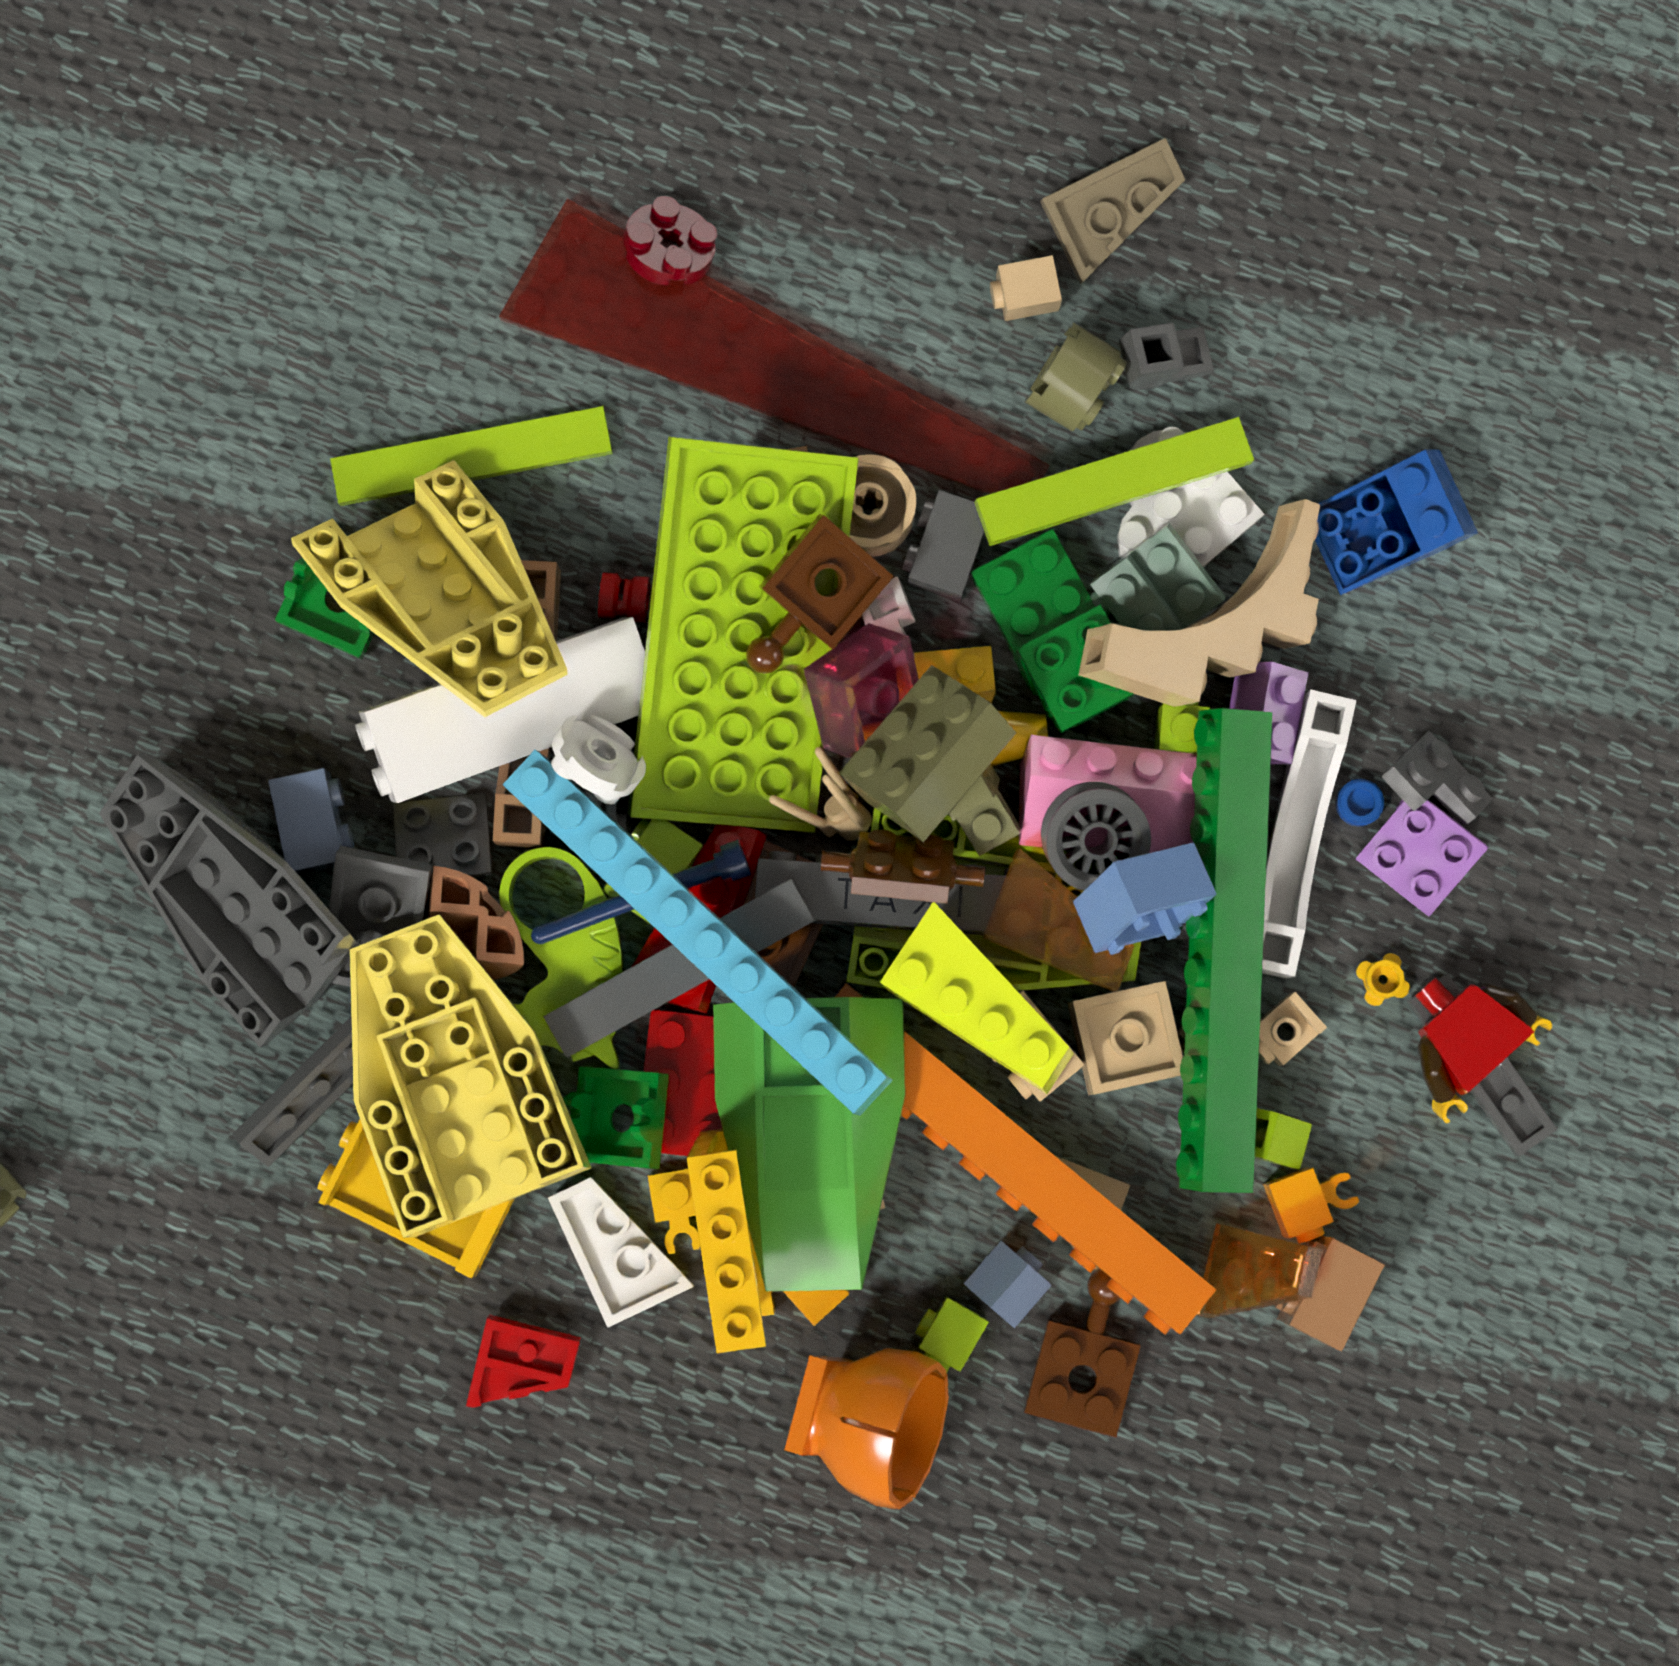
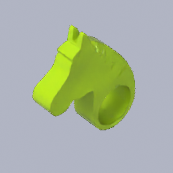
[499,847,623,1069]

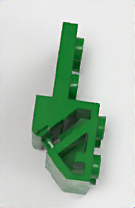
[970,529,1136,735]

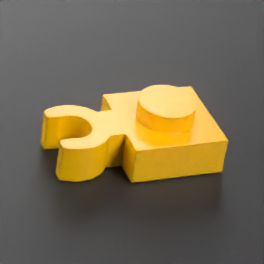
[648,1169,700,1254]

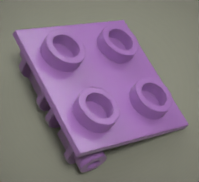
[1355,800,1489,917]

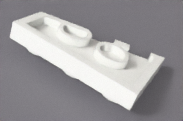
[548,1177,695,1327]

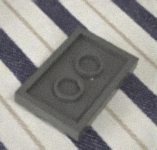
[329,846,433,987]

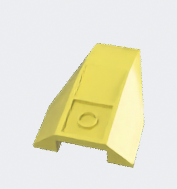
[291,460,567,717]

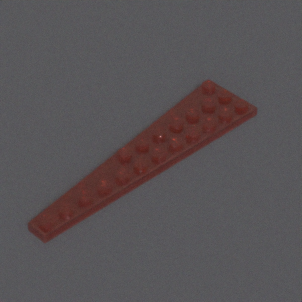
[499,198,1050,495]

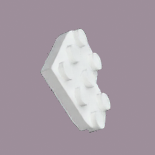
[1117,427,1265,567]

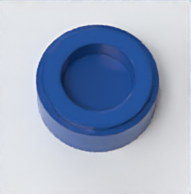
[1335,779,1384,827]

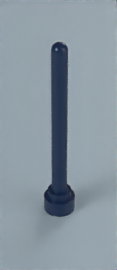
[531,840,751,945]

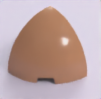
[426,866,524,980]

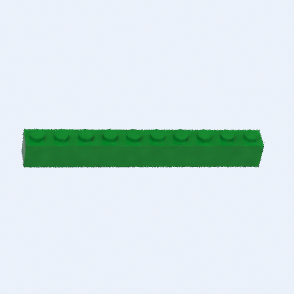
[1176,708,1272,1193]

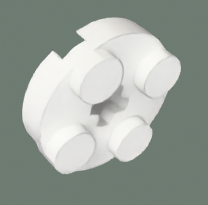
[551,715,646,805]

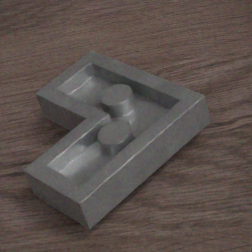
[1382,731,1493,827]

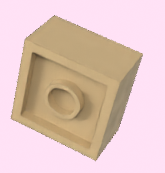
[1068,981,1183,1095]

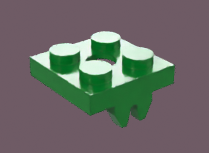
[275,558,374,660]
[563,1066,669,1169]

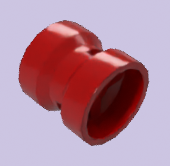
[598,572,650,623]

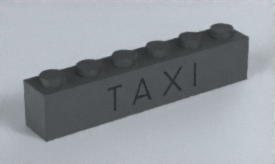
[755,851,1043,939]

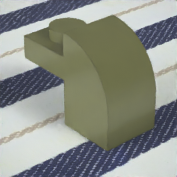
[948,764,1021,856]

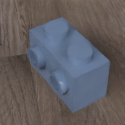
[268,768,354,875]

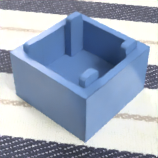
[1073,842,1217,955]

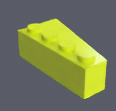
[880,902,1074,1094]

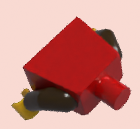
[1415,977,1553,1124]

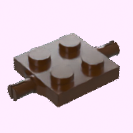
[821,830,985,904]

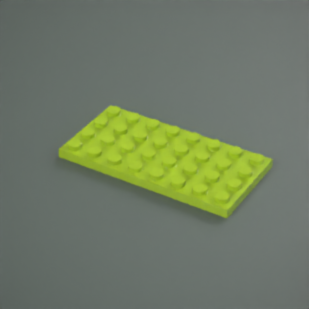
[628,436,859,832]

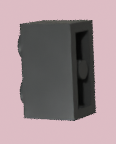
[902,490,984,602]

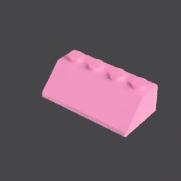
[1019,735,1197,856]

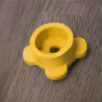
[1356,953,1410,1006]

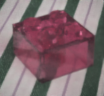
[803,623,919,758]

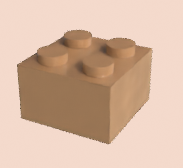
[1275,1236,1385,1352]

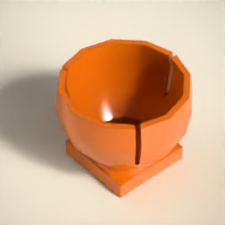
[784,1348,949,1510]

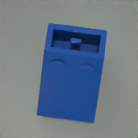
[1315,450,1478,595]

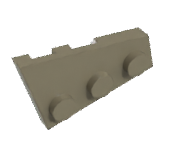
[1040,138,1185,284]

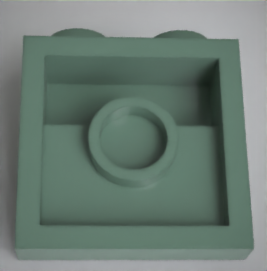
[1090,522,1226,631]

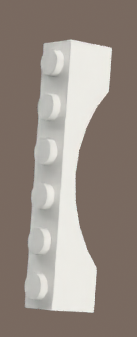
[1262,689,1356,979]

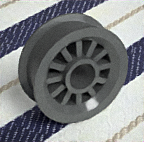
[1041,782,1151,891]

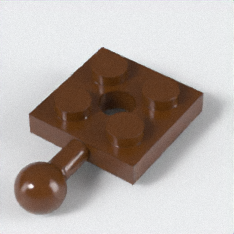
[746,514,894,674]
[1024,1269,1141,1438]

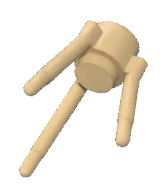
[769,747,872,841]

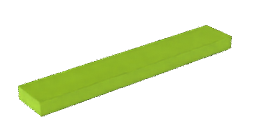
[330,406,613,506]
[974,417,1254,546]

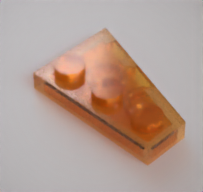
[983,848,1135,992]
[1196,1223,1323,1318]

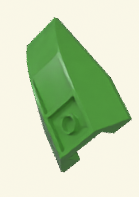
[713,997,906,1291]

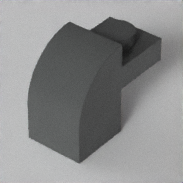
[1119,323,1214,390]

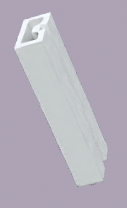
[355,617,645,803]

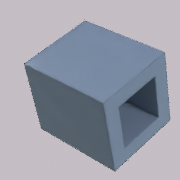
[964,1241,1051,1328]

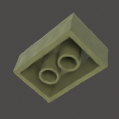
[839,665,1016,842]

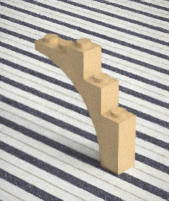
[1079,499,1320,707]

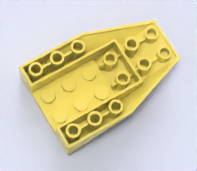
[350,915,591,1238]

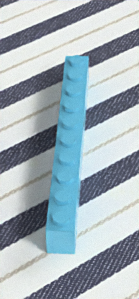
[502,750,893,1116]

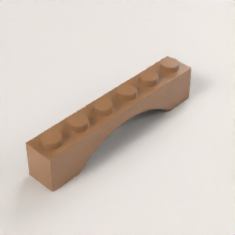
[493,560,561,848]

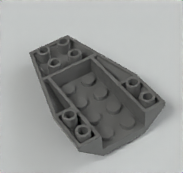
[99,752,359,1048]

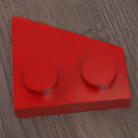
[466,1314,581,1408]

